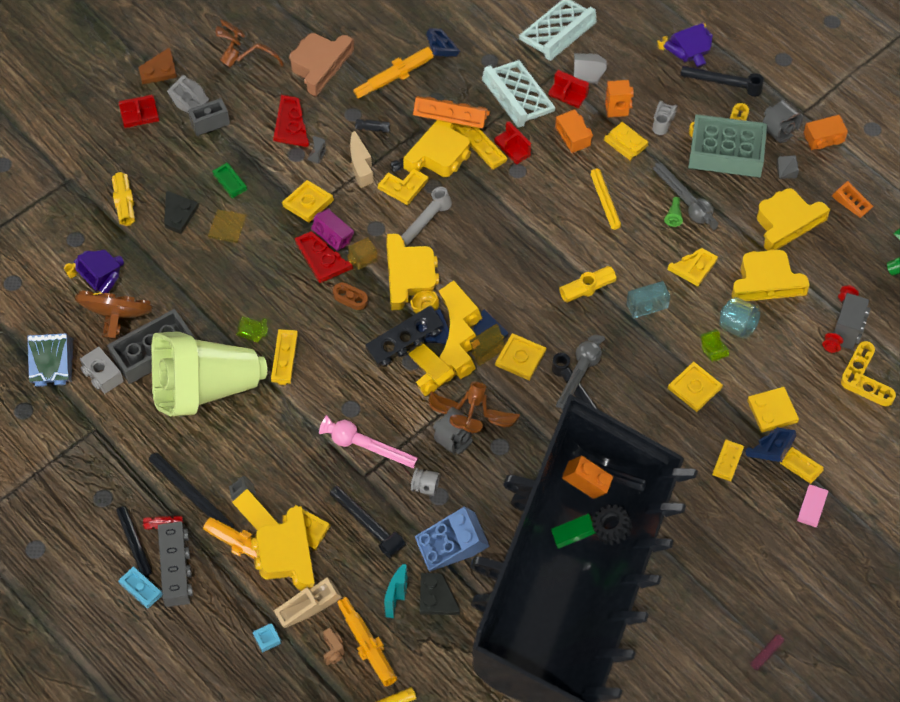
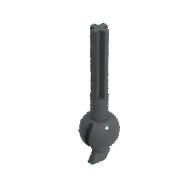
[653,163,719,231]
[556,334,605,410]

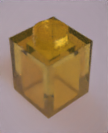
[347,237,378,270]

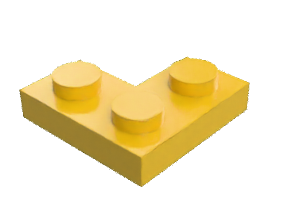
[378,168,428,205]

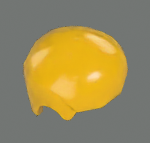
[410,290,439,314]

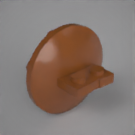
[75,290,152,338]

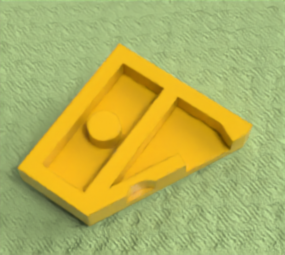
[667,248,718,287]

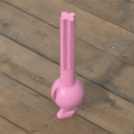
[319,415,418,469]

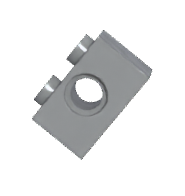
[80,346,124,394]

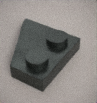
[164,191,199,234]
[420,573,460,615]

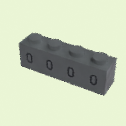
[158,521,193,607]

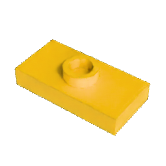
[712,439,744,482]
[780,447,824,484]

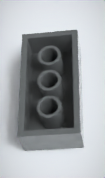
[107,309,194,384]

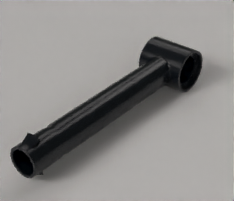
[680,66,764,97]
[552,352,598,409]
[330,486,406,559]

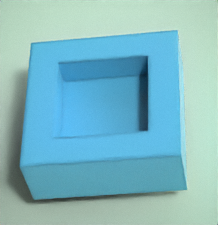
[253,623,281,652]

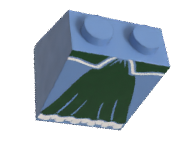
[28,333,73,387]

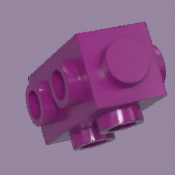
[311,209,354,251]

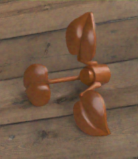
[216,19,283,67]
[429,382,520,433]

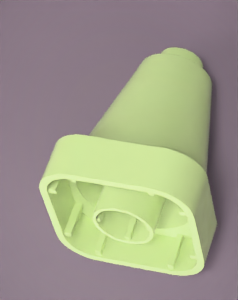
[151,332,267,416]

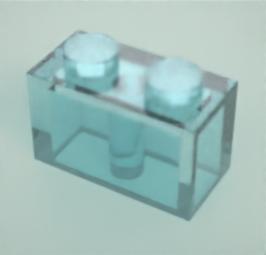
[626,281,670,319]

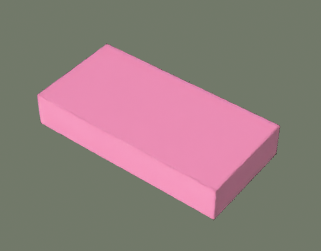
[797,484,828,527]

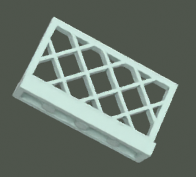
[519,0,597,61]
[482,60,555,128]

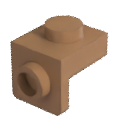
[323,628,344,665]

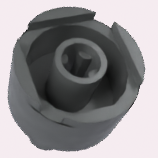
[762,100,803,143]
[433,407,477,454]

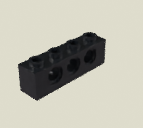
[365,305,443,367]

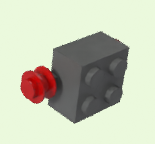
[822,285,871,353]

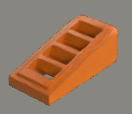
[832,181,874,218]

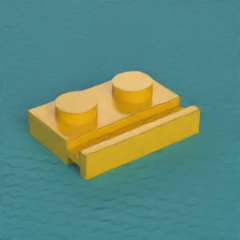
[604,122,648,161]
[294,505,331,550]

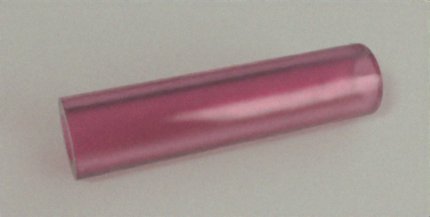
[750,634,784,671]

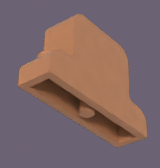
[289,33,354,97]

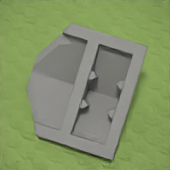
[574,53,606,84]
[167,75,209,113]

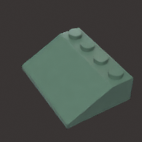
[688,114,767,178]

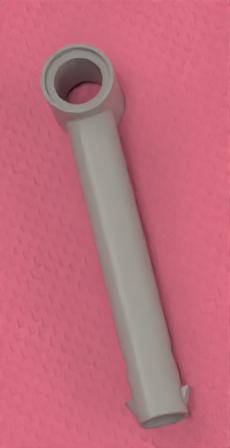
[401,187,452,247]

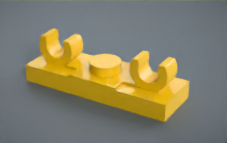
[271,329,298,385]

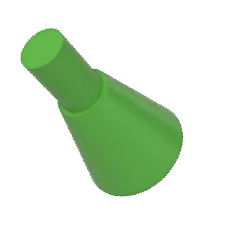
[664,197,683,227]

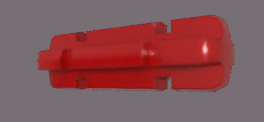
[143,516,183,529]

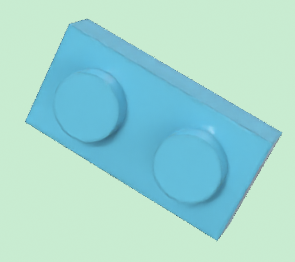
[118,567,162,609]

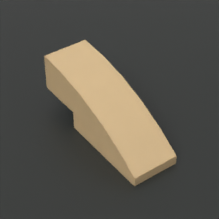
[350,131,374,188]
[274,578,342,628]

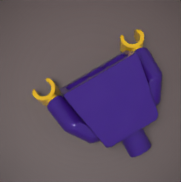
[657,23,713,68]
[64,250,124,295]

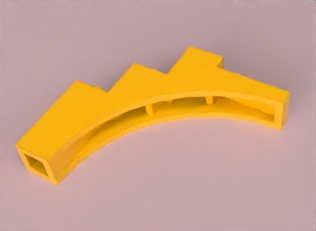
[416,280,482,397]

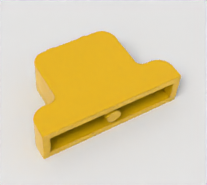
[403,120,471,177]
[757,188,830,251]
[386,234,439,310]
[731,249,810,303]
[251,506,314,591]

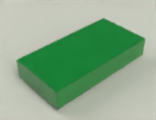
[212,162,247,198]
[551,514,595,548]

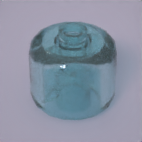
[719,297,760,339]

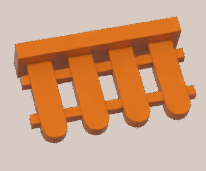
[413,96,490,128]

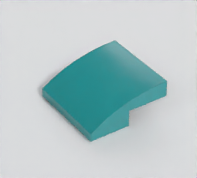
[384,564,408,618]

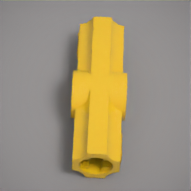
[112,172,135,226]
[559,266,617,303]

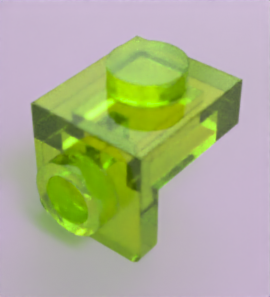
[236,316,268,342]
[701,329,729,361]

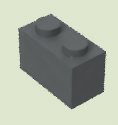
[188,98,230,136]

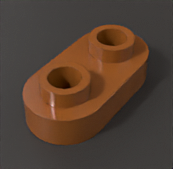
[333,283,368,310]

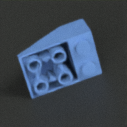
[414,507,490,571]

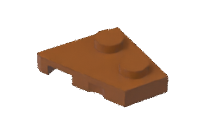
[139,48,177,85]

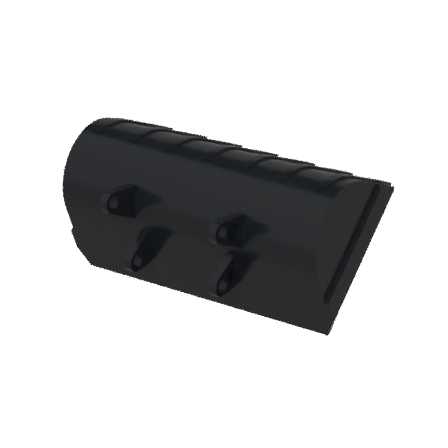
[470,394,698,702]

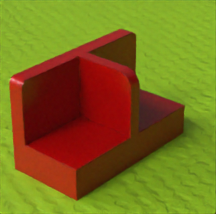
[548,70,589,108]
[118,95,159,128]
[494,121,531,165]

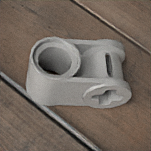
[652,100,677,135]

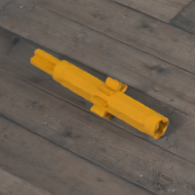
[353,47,434,99]
[203,517,292,578]
[337,597,397,686]

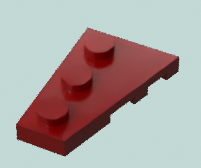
[273,95,309,147]
[295,231,353,284]

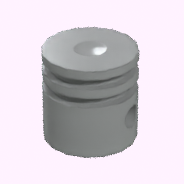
[411,468,440,496]

